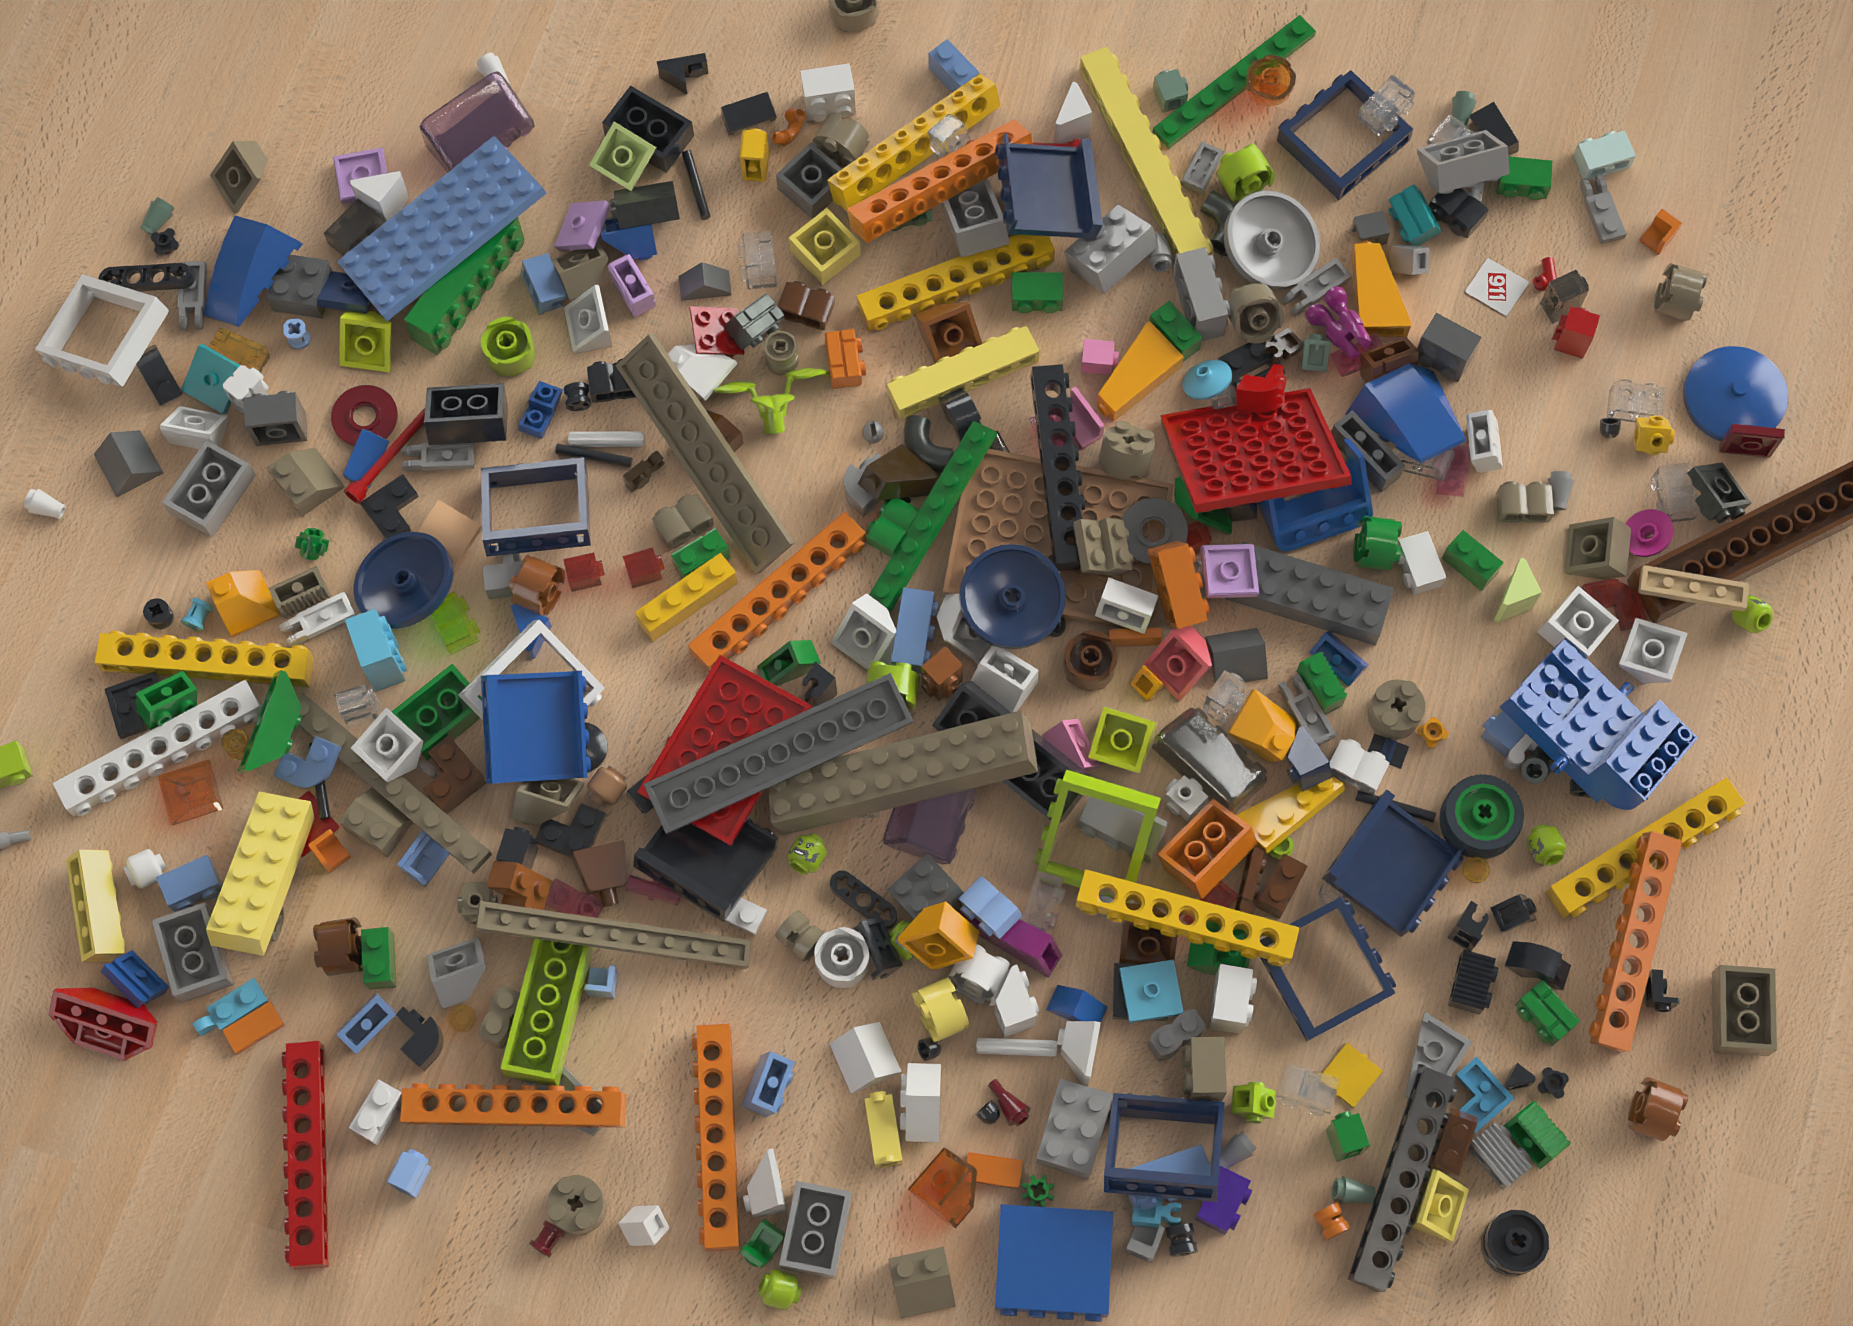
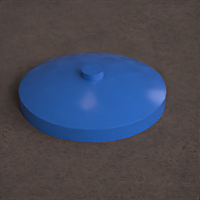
[1683,346,1788,441]

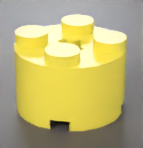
[912,977,969,1042]

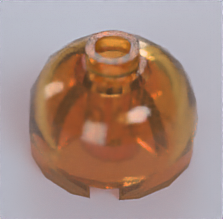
[1246,55,1296,107]

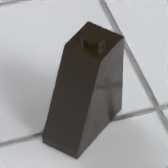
[858,444,940,500]

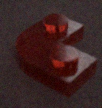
[1581,579,1647,631]

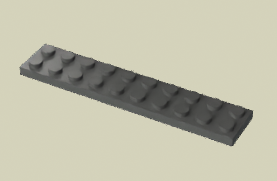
[644,673,913,835]

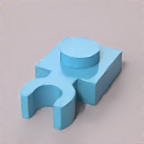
[1132,1200,1182,1228]

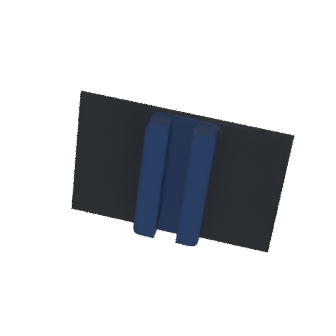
[1367,733,1409,769]

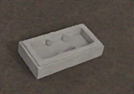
[1181,141,1224,195]

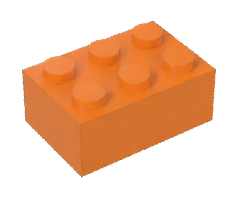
[1147,541,1209,629]
[1158,799,1258,899]

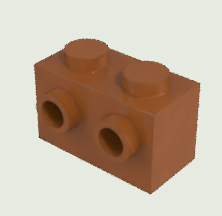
[921,646,963,701]

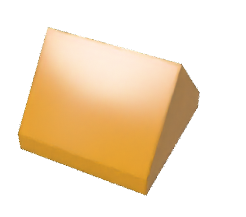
[1129,665,1164,702]

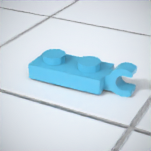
[192,978,269,1036]

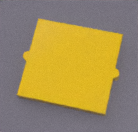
[1317,1042,1383,1109]

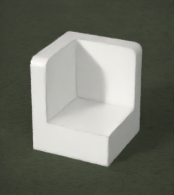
[618,1205,669,1246]

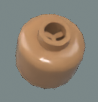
[587,766,627,807]

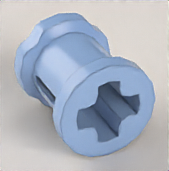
[283,318,311,349]

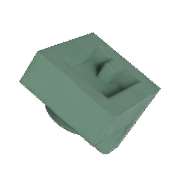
[1301,334,1331,372]

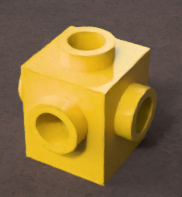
[1632,416,1675,455]

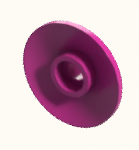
[1625,509,1674,557]

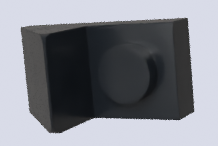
[657,53,709,94]

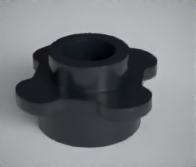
[150,228,179,255]
[1537,1067,1569,1099]

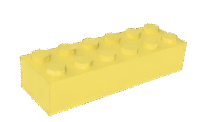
[206,792,314,956]

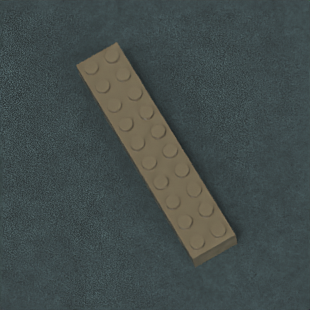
[768,711,1038,835]

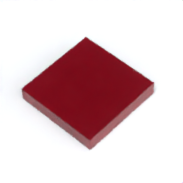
[1719,424,1785,458]

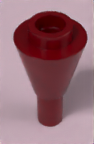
[988,1079,1030,1126]

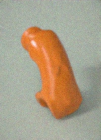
[771,108,807,147]

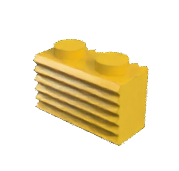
[739,129,770,182]

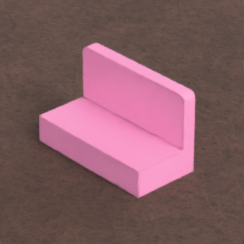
[1056,386,1104,450]
[1042,719,1101,771]

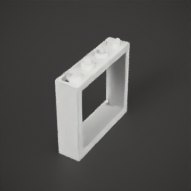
[35,274,169,387]
[459,620,605,720]

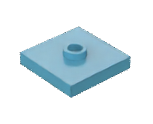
[1119,960,1184,1023]

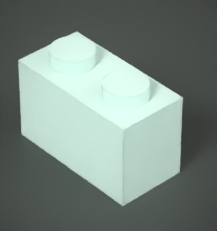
[1573,130,1636,180]

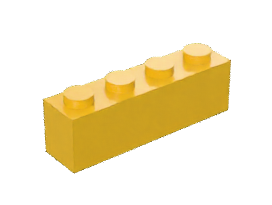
[635,553,738,642]

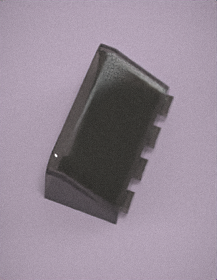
[1152,707,1267,814]

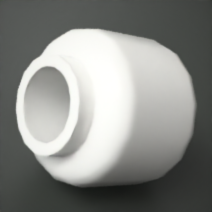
[123,849,166,889]

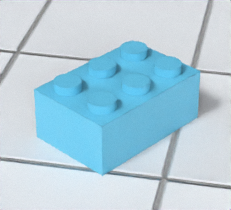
[345,609,407,692]

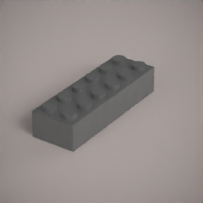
[1225,542,1394,646]

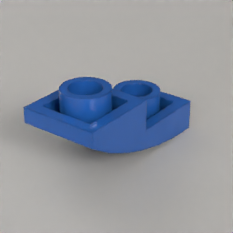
[518,381,563,439]

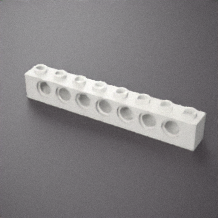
[53,680,261,817]

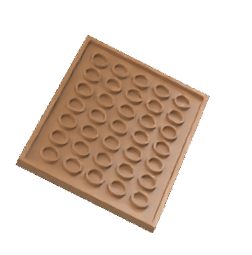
[942,449,1174,629]

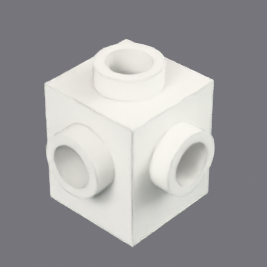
[1164,775,1208,822]

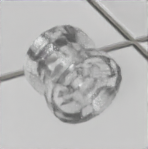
[1316,882,1346,912]

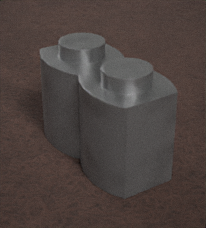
[1147,1009,1206,1061]

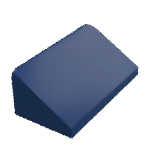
[343,429,389,488]
[1309,631,1369,686]

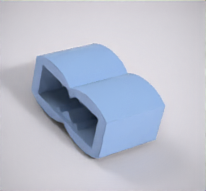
[958,876,1022,939]
[386,1149,432,1198]

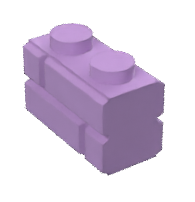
[607,254,656,317]

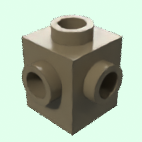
[457,882,498,925]

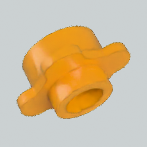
[1417,717,1449,748]

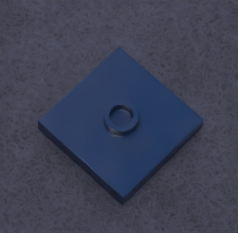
[317,271,372,314]

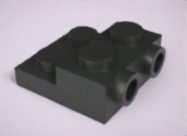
[1687,462,1752,524]

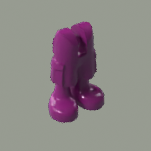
[1305,286,1372,359]

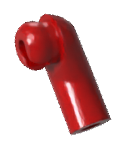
[1533,257,1557,291]

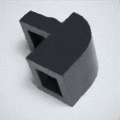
[136,344,183,406]
[938,388,981,443]
[1505,941,1571,990]
[396,1007,443,1072]

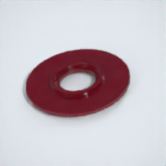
[331,385,398,446]

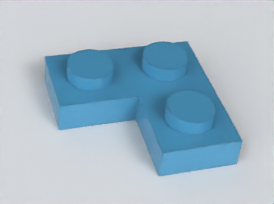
[1455,1056,1515,1134]

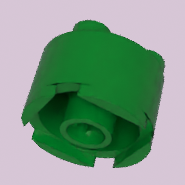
[1353,515,1402,571]

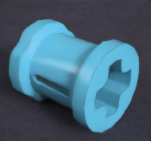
[181,598,214,632]

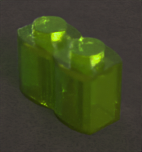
[431,592,481,655]

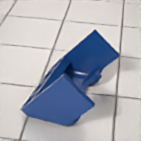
[1257,438,1373,551]

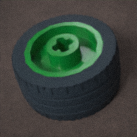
[1439,774,1524,859]

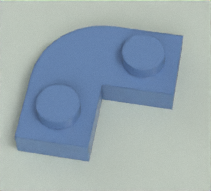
[274,736,342,788]

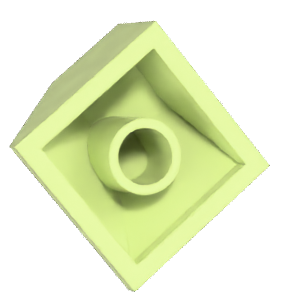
[589,122,657,191]

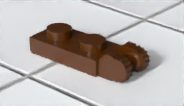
[1235,847,1266,915]

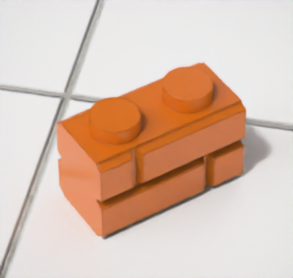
[824,329,866,389]

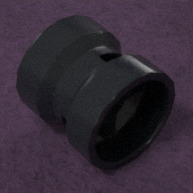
[1165,1223,1198,1257]

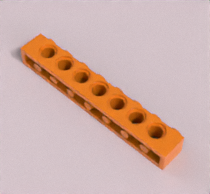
[847,119,1033,243]
[688,511,866,673]
[1589,831,1682,1052]
[692,1024,740,1252]
[400,1083,627,1128]

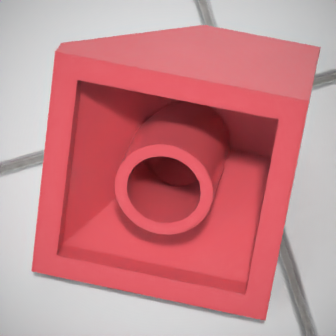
[1143,626,1212,702]

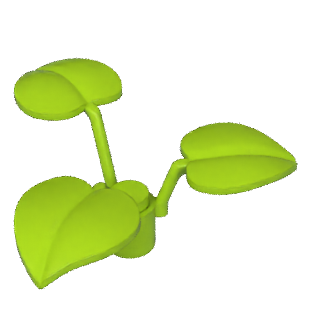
[710,368,830,434]

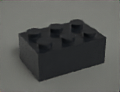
[602,85,694,173]
[424,383,508,445]

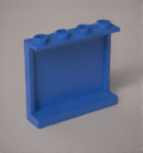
[481,670,591,784]
[995,1204,1113,1322]

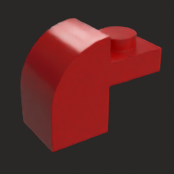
[1236,364,1287,413]

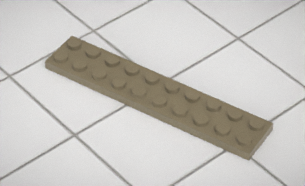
[616,334,795,574]

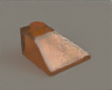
[158,759,224,826]
[908,1147,977,1229]

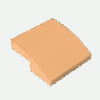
[418,500,482,574]

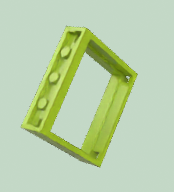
[1034,770,1161,903]

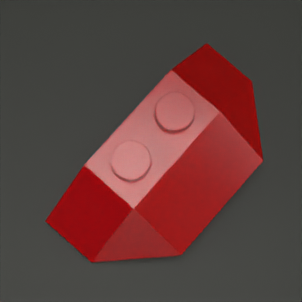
[48,987,157,1061]

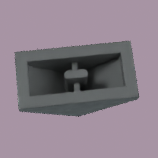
[679,262,732,301]

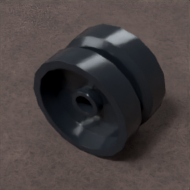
[1481,1210,1549,1277]

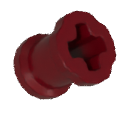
[529,1220,565,1258]

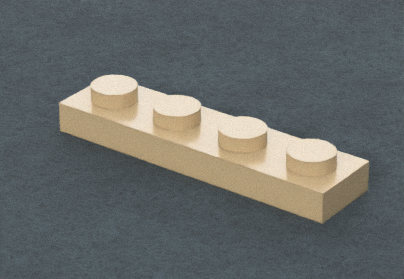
[1638,565,1749,612]

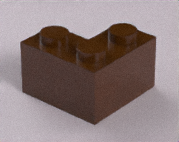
[423,735,486,814]

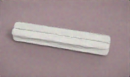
[568,431,645,447]
[976,1038,1057,1056]

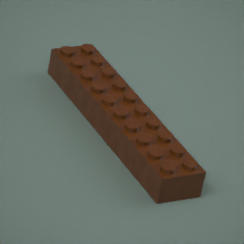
[1627,461,1853,624]

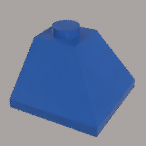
[601,217,657,260]

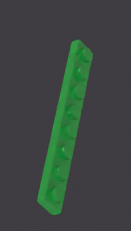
[1152,15,1316,149]
[869,421,997,611]

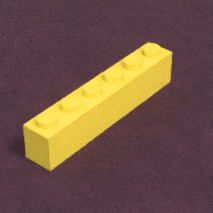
[887,326,1040,420]

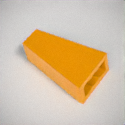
[1351,241,1411,337]
[1097,321,1184,422]

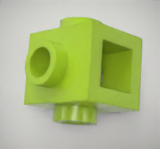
[1231,1082,1276,1123]

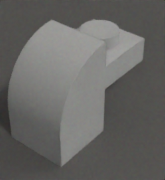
[844,453,881,517]
[482,553,522,599]

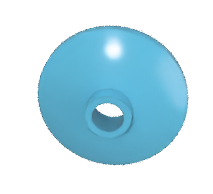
[1182,360,1232,400]

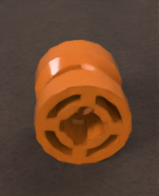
[1313,1203,1351,1240]

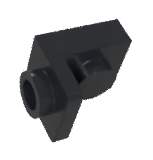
[1490,894,1537,933]
[1645,969,1680,1012]

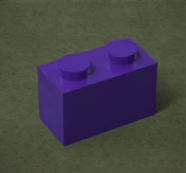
[1195,1166,1253,1235]

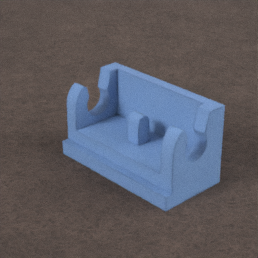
[521,253,567,315]
[397,830,450,887]

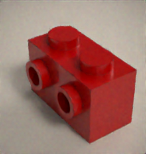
[1552,306,1600,359]

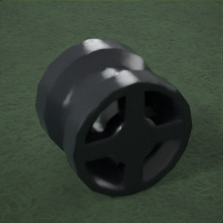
[564,382,591,411]
[143,598,174,630]

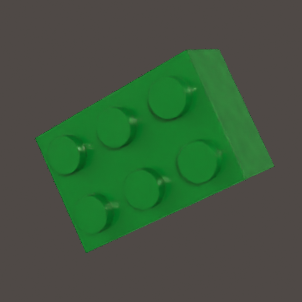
[391,664,482,761]

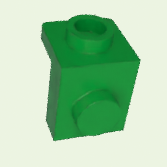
[740,1219,786,1268]

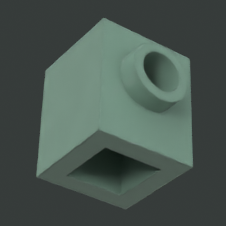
[1153,69,1188,113]

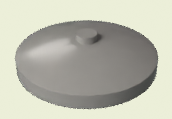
[1224,191,1320,290]

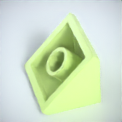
[1493,558,1542,623]

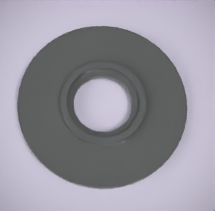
[1122,498,1188,564]

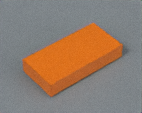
[1108,627,1162,647]
[222,1001,285,1055]
[964,1152,1023,1189]

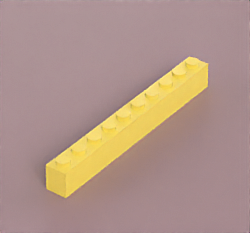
[1079,47,1213,259]

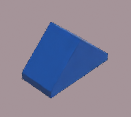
[510,604,552,660]
[1046,985,1107,1022]

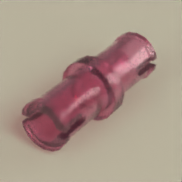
[625,874,681,905]

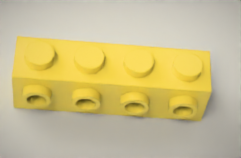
[66,850,125,962]

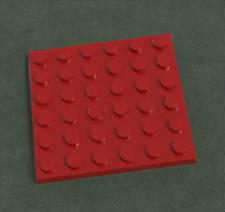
[1160,388,1351,513]

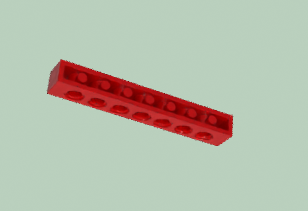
[281,1041,329,1270]

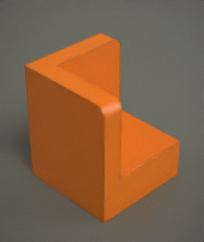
[1639,209,1682,255]
[308,829,351,873]

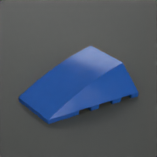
[204,215,303,327]
[1345,363,1466,464]

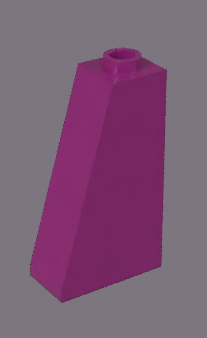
[958,910,1063,978]

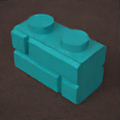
[1388,184,1442,246]

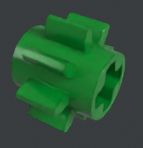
[295,528,329,560]
[1021,1174,1055,1207]

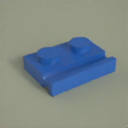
[101,950,169,1008]

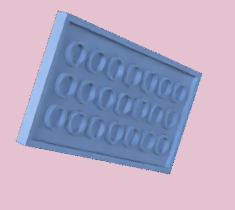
[337,136,547,321]

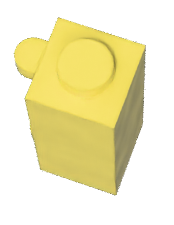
[865,1091,903,1169]

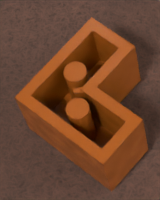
[486,861,552,910]

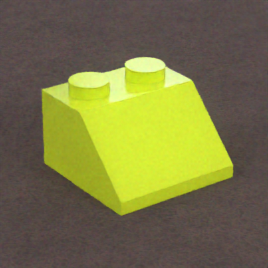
[1088,707,1158,773]

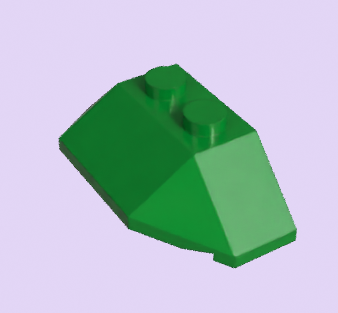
[237,670,302,774]

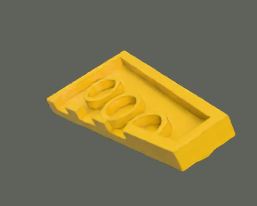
[1236,774,1345,854]

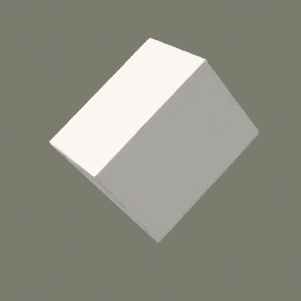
[1054,82,1092,144]
[350,171,409,223]
[564,285,612,353]
[160,406,229,449]
[1619,618,1688,684]
[351,708,423,782]
[830,1022,902,1095]

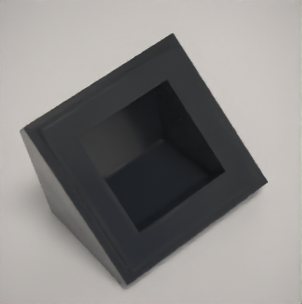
[1503,1062,1536,1091]

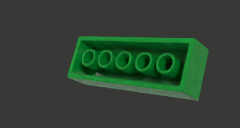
[404,217,524,355]

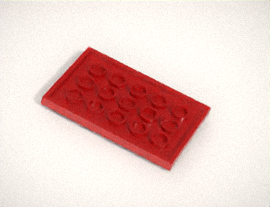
[637,655,813,846]

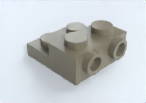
[1073,518,1134,576]

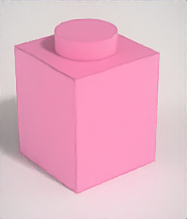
[1081,339,1119,375]

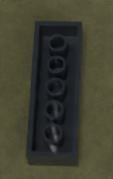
[932,681,1092,823]

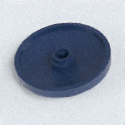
[353,532,454,629]
[959,544,1066,649]

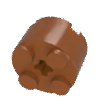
[508,555,565,616]
[1628,1077,1688,1141]

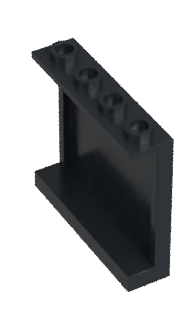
[633,817,778,922]

